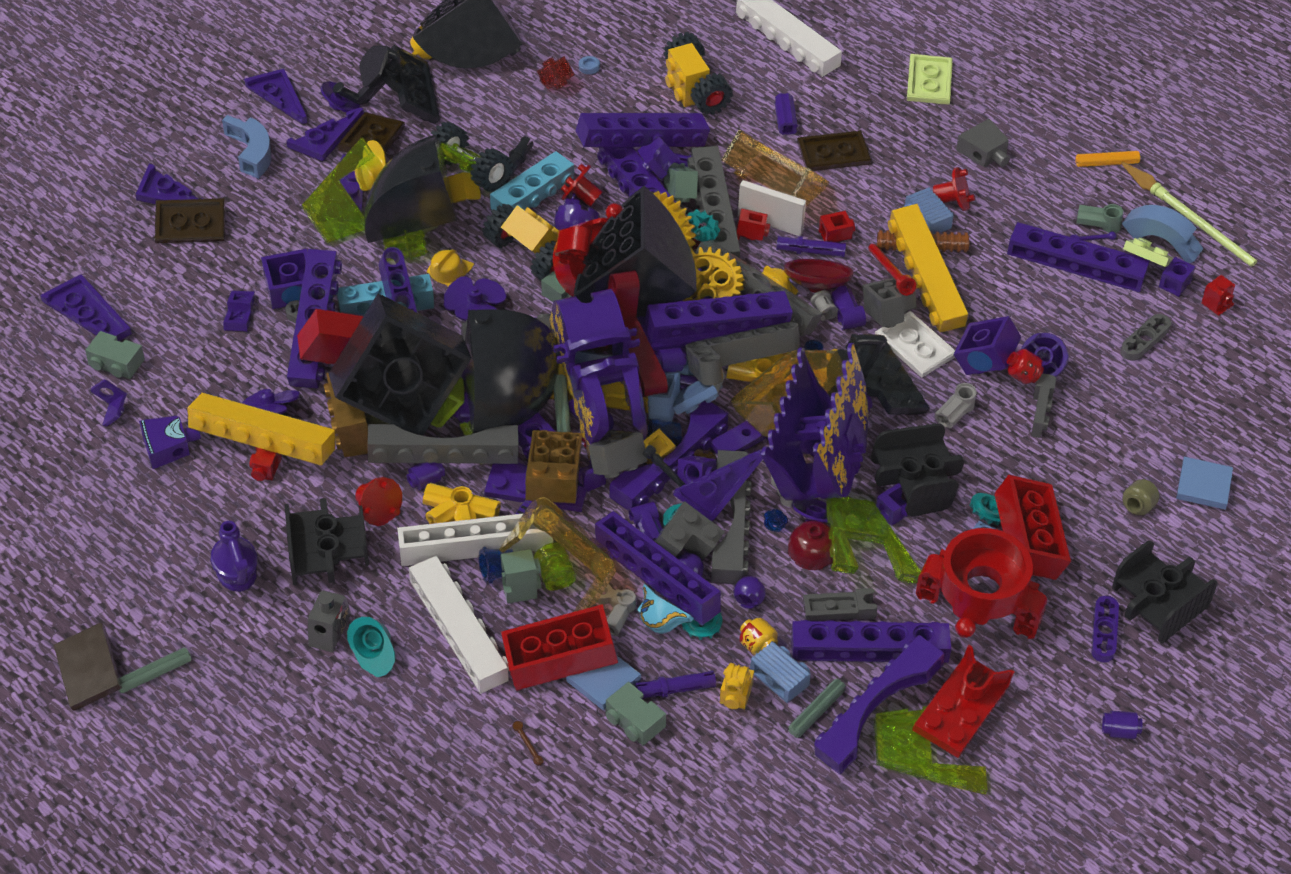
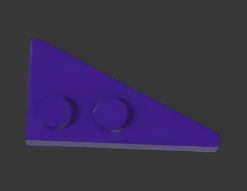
[244,69,307,124]

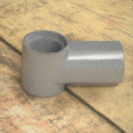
[935,383,977,428]

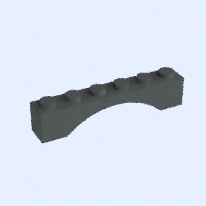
[368,424,518,464]
[711,450,751,584]

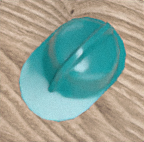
[347,616,395,677]

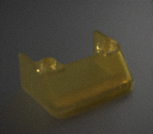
[721,129,829,207]
[731,350,843,437]
[499,497,616,612]

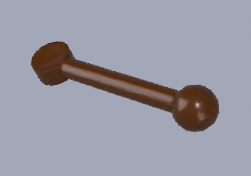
[512,721,544,766]

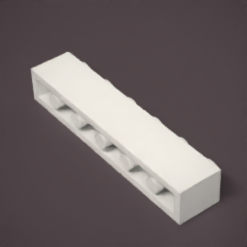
[736,0,842,77]
[397,511,553,566]
[409,556,509,694]

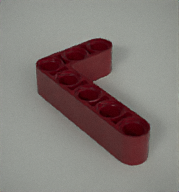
[608,271,668,397]

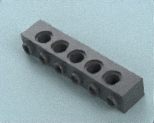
[687,146,740,258]
[695,240,823,336]

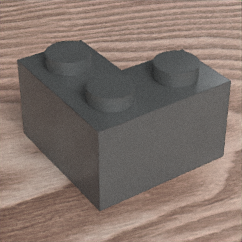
[862,278,917,328]
[588,430,647,478]
[654,501,725,561]

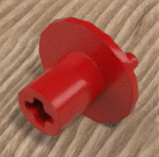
[561,163,603,207]
[933,167,976,211]
[355,477,402,526]

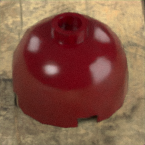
[788,520,838,570]

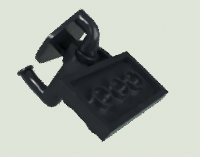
[333,45,440,124]
[829,334,930,415]

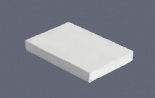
[738,180,806,236]
[875,311,955,378]

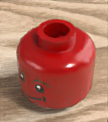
[1007,349,1044,384]

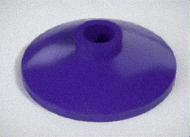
[320,81,360,112]
[792,499,841,523]

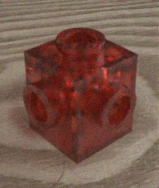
[537,56,575,90]

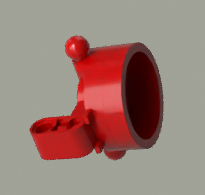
[553,203,623,297]
[916,528,1047,639]

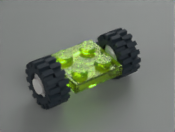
[431,121,513,192]

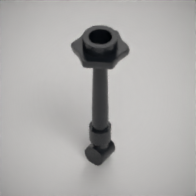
[643,445,685,487]

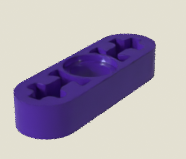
[1091,596,1119,663]

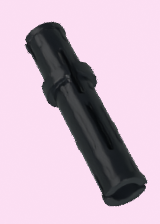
[501,136,534,187]

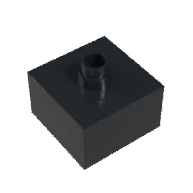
[329,293,472,436]

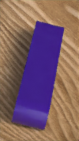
[378,247,417,312]

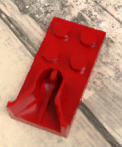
[912,645,1015,758]

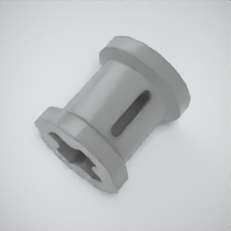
[810,290,838,321]

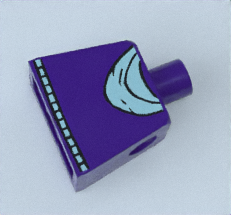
[139,416,201,469]

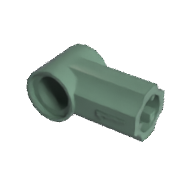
[1076,204,1123,233]

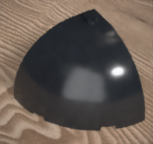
[413,0,523,68]
[364,135,457,243]
[574,186,697,317]
[464,309,560,434]

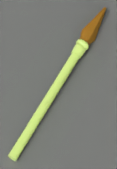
[1121,162,1257,267]

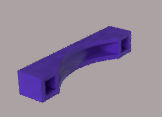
[609,401,728,510]
[814,635,944,775]

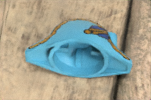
[637,584,694,634]

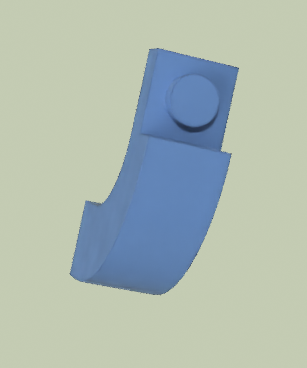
[222,115,272,179]
[1122,205,1203,263]

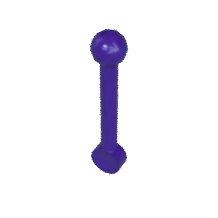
[1070,231,1117,241]

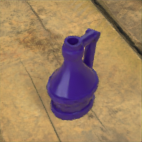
[210,521,258,592]

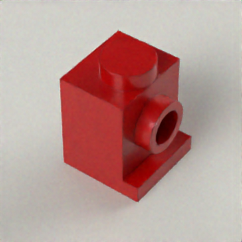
[736,208,770,241]
[819,210,855,242]
[1201,275,1235,316]
[249,447,282,481]

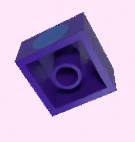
[261,249,318,309]
[953,316,1022,375]

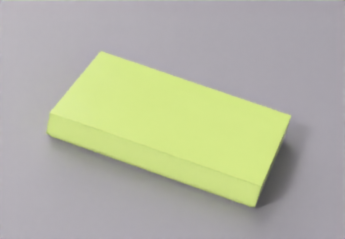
[907,54,953,105]

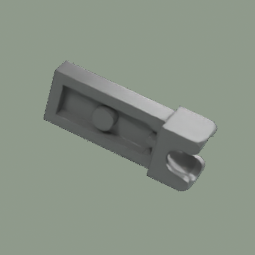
[1031,374,1056,438]
[803,588,877,621]

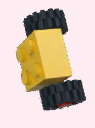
[663,32,733,115]
[482,204,559,281]

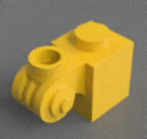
[719,663,754,709]

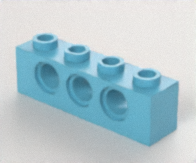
[490,151,574,210]
[337,274,434,316]

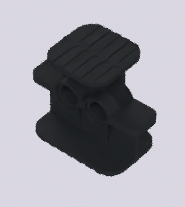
[870,423,965,517]
[284,498,369,585]
[1112,541,1218,644]

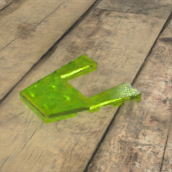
[301,137,375,244]
[826,497,921,583]
[874,706,988,794]

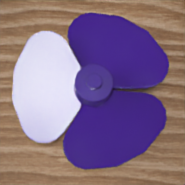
[444,276,506,321]
[242,389,300,414]

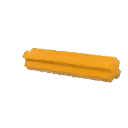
[1075,151,1140,167]

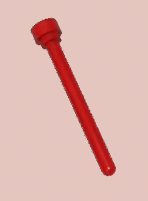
[868,244,917,296]

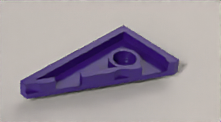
[286,107,364,161]
[135,164,203,204]
[673,450,763,522]

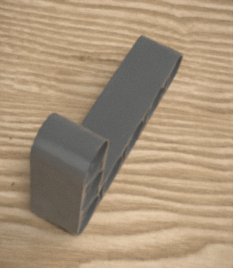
[686,322,801,385]

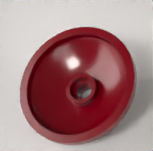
[784,259,854,293]

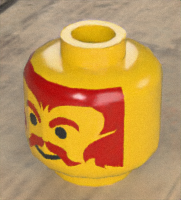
[739,618,778,656]

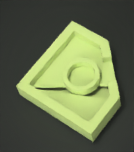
[1123,237,1173,267]

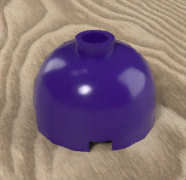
[554,204,600,230]
[1021,333,1069,377]

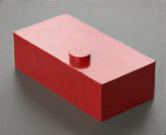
[297,309,364,364]
[994,474,1071,580]
[501,604,618,691]

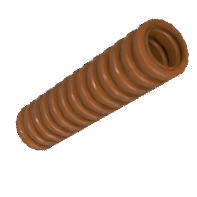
[877,230,969,253]

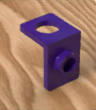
[91,379,127,427]

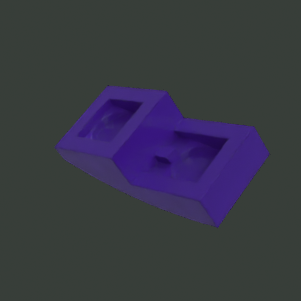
[223,291,255,331]

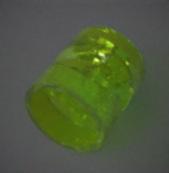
[534,543,576,591]

